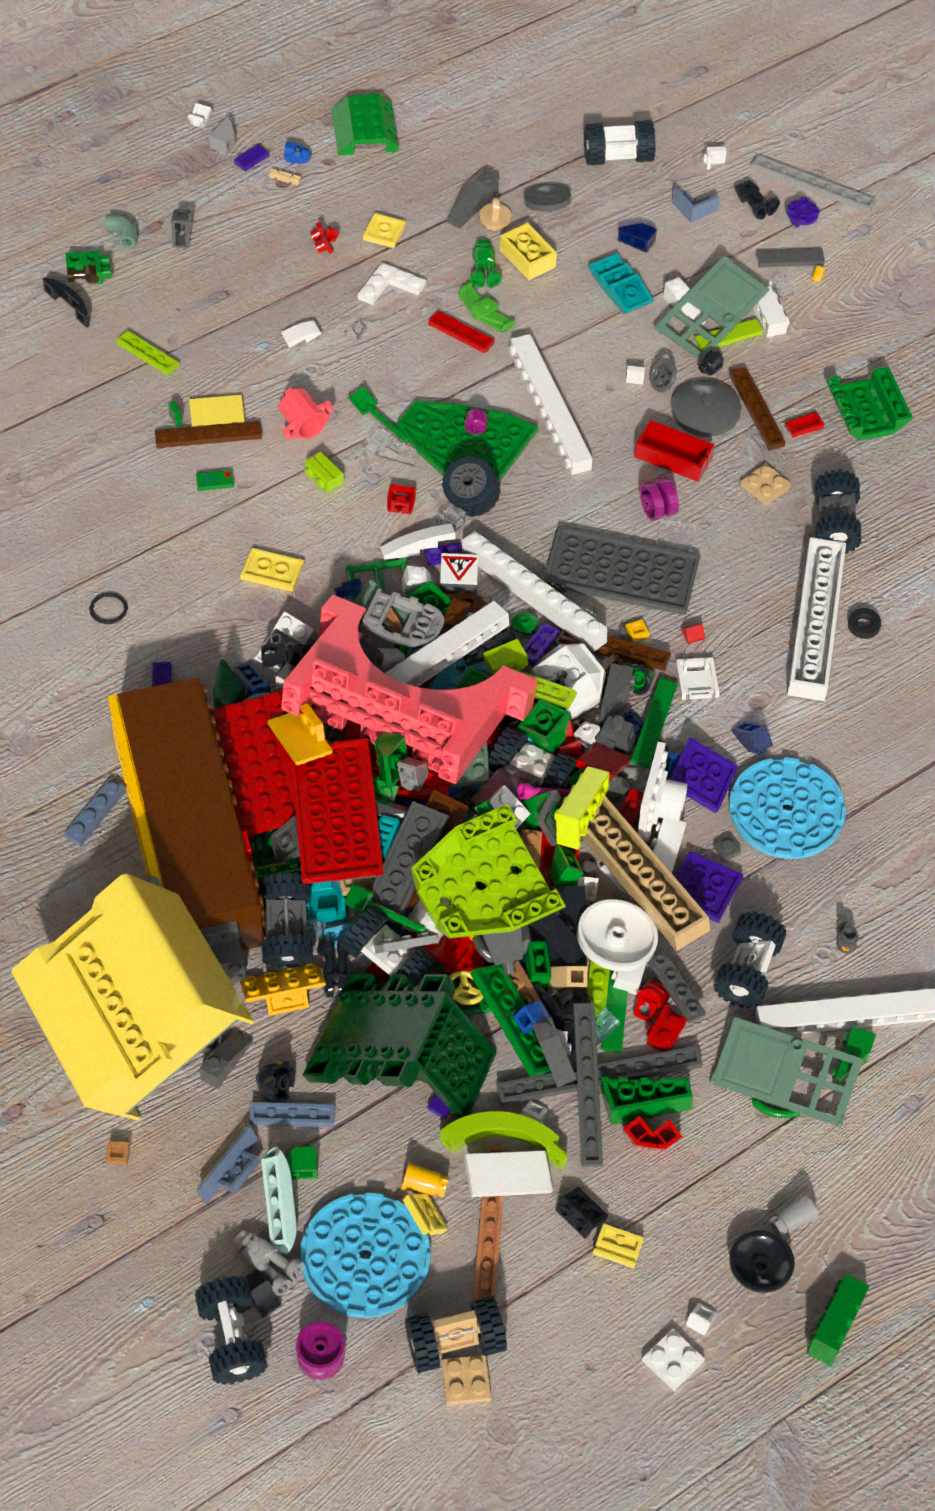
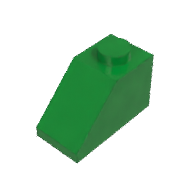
[550,845,584,886]
[285,1144,317,1180]

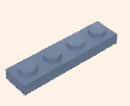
[64,778,126,847]
[249,1102,335,1127]

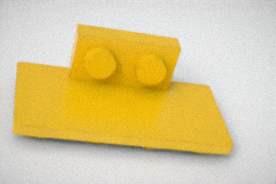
[267,703,332,765]
[240,963,326,1016]

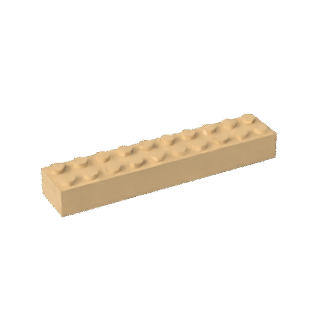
[581,796,710,951]

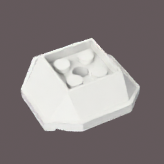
[527,644,606,722]

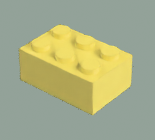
[500,223,557,280]

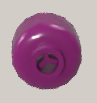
[464,408,488,435]

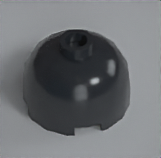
[256,1060,295,1103]

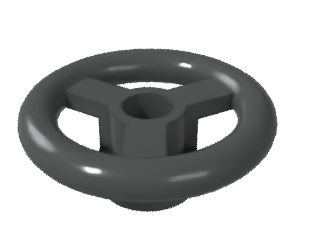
[650,358,677,392]

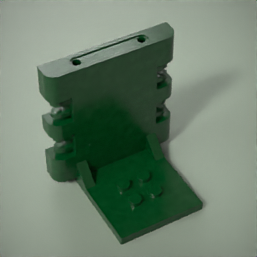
[302,974,497,1119]

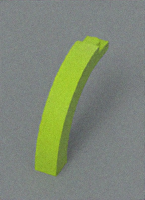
[439,1111,568,1170]

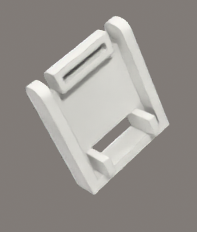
[675,657,719,700]

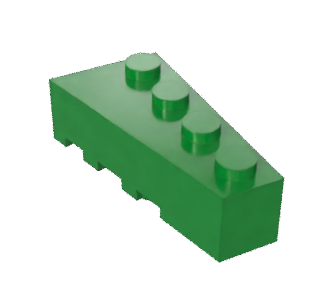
[600,1077,693,1125]
[807,1274,870,1367]

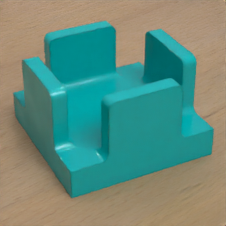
[306,881,347,927]

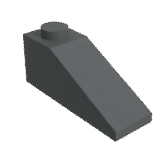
[532,1017,577,1087]
[199,1031,253,1089]

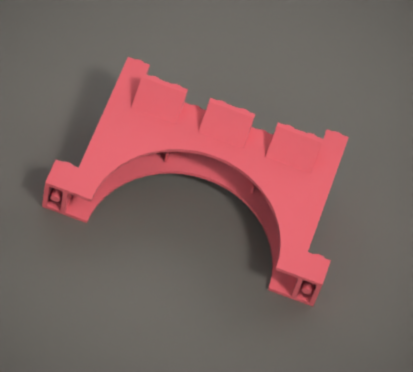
[281,594,538,784]

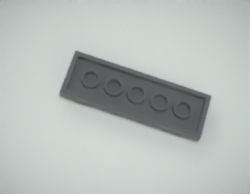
[368,801,450,925]

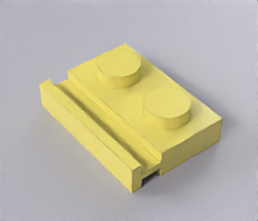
[403,1194,448,1235]
[593,1224,644,1268]

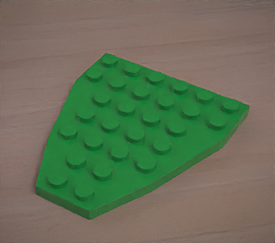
[397,401,538,482]

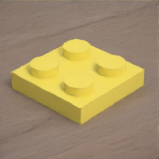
[363,213,406,248]

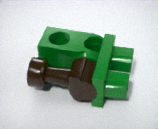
[65,250,111,285]

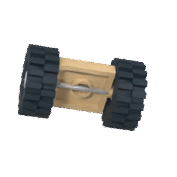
[405,1296,507,1373]

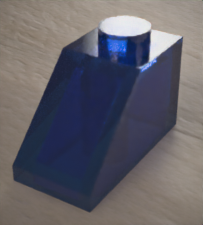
[617,223,657,253]
[731,721,773,755]

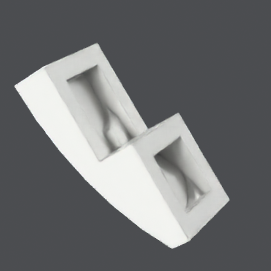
[281,320,321,348]

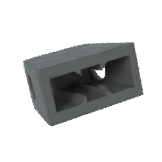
[171,209,192,248]
[599,715,636,755]

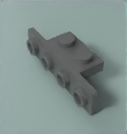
[647,951,706,1023]

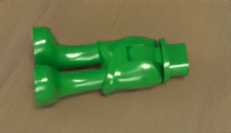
[470,240,502,288]

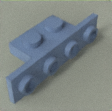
[196,1125,261,1204]

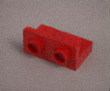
[646,1004,687,1052]

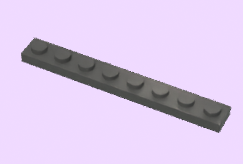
[573,1003,603,1167]

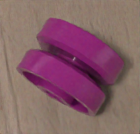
[640,477,679,521]
[296,1322,345,1380]

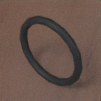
[89,593,128,624]

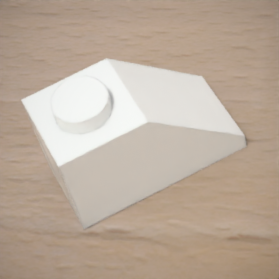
[401,565,438,594]

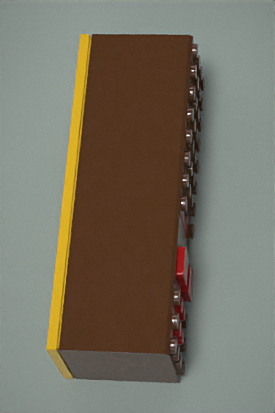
[108,678,266,950]

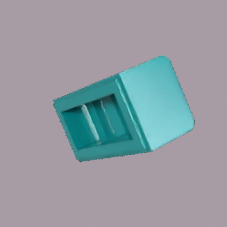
[378,815,400,859]

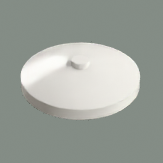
[577,899,658,971]

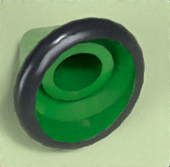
[629,664,655,695]

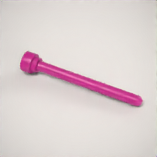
[517,783,571,799]

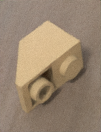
[547,966,588,988]

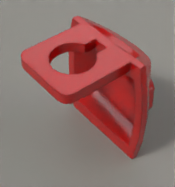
[387,484,415,514]
[633,979,670,1022]

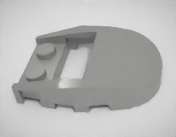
[362,588,444,648]

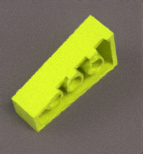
[554,766,609,850]

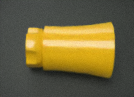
[401,1161,449,1197]

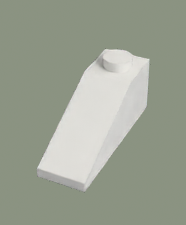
[663,277,705,328]

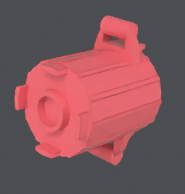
[277,388,334,440]

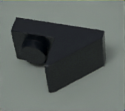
[243,1270,281,1318]

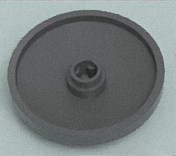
[671,380,741,437]

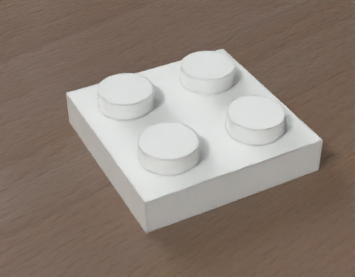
[642,1329,705,1391]

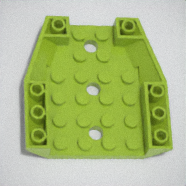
[411,804,566,938]

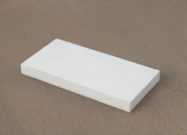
[464,1151,553,1197]

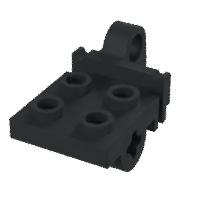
[261,640,317,668]

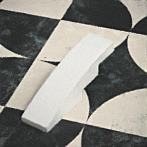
[380,523,455,559]

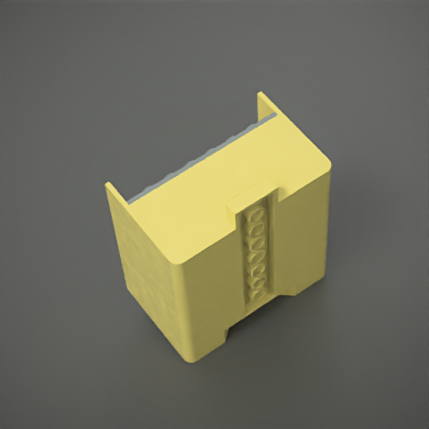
[11,874,254,1120]

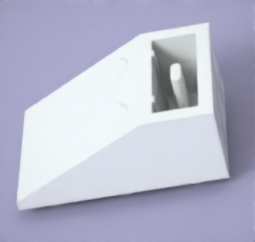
[255,611,320,672]

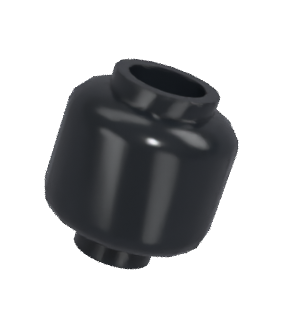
[698,350,724,376]

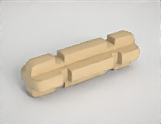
[269,169,301,185]

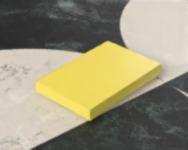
[189,395,245,427]
[241,548,304,592]

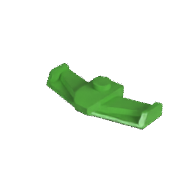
[458,282,515,333]

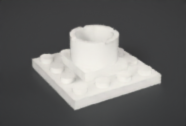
[638,742,688,843]

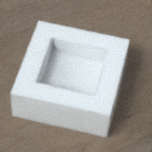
[626,366,645,384]

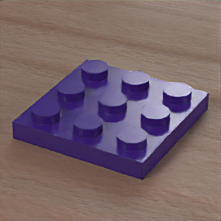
[668,737,738,813]
[675,851,743,923]

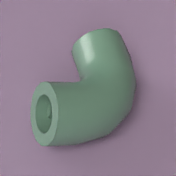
[105,214,137,248]

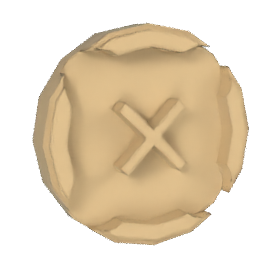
[479,198,512,231]

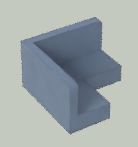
[672,188,719,223]

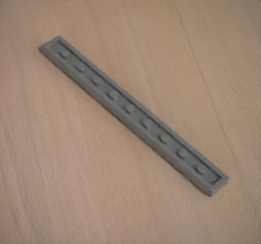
[496,1046,703,1105]

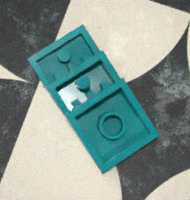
[588,253,654,314]

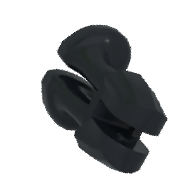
[735,180,780,220]
[317,941,351,998]

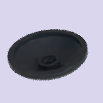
[729,1230,795,1293]

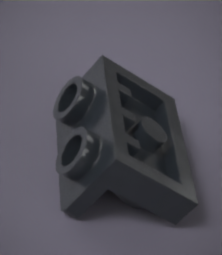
[556,1187,609,1238]

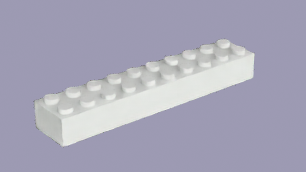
[787,537,846,701]

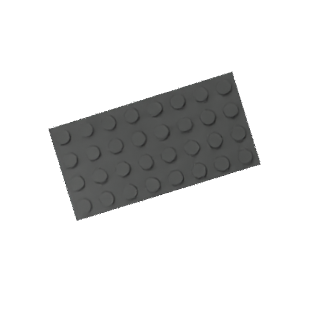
[544,526,700,615]

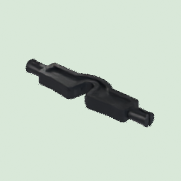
[533,983,575,1052]

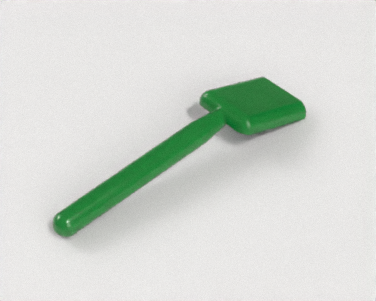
[347,386,409,443]
[345,883,426,933]

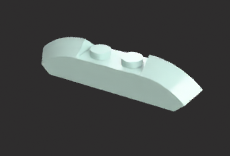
[261,1146,296,1256]

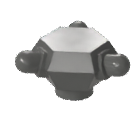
[605,775,633,802]

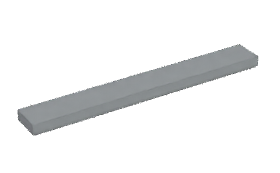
[751,154,876,213]

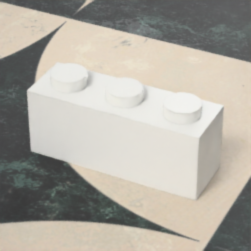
[753,286,789,337]

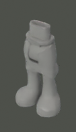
[233,1229,305,1296]

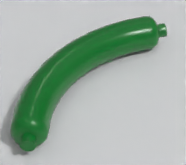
[752,1099,801,1118]

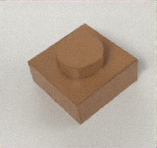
[105,1141,130,1165]

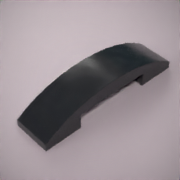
[42,277,89,328]

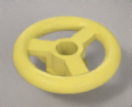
[449,971,483,1005]

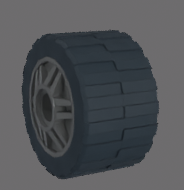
[442,456,501,517]

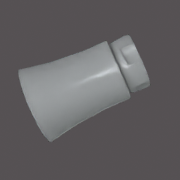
[769,1193,819,1237]

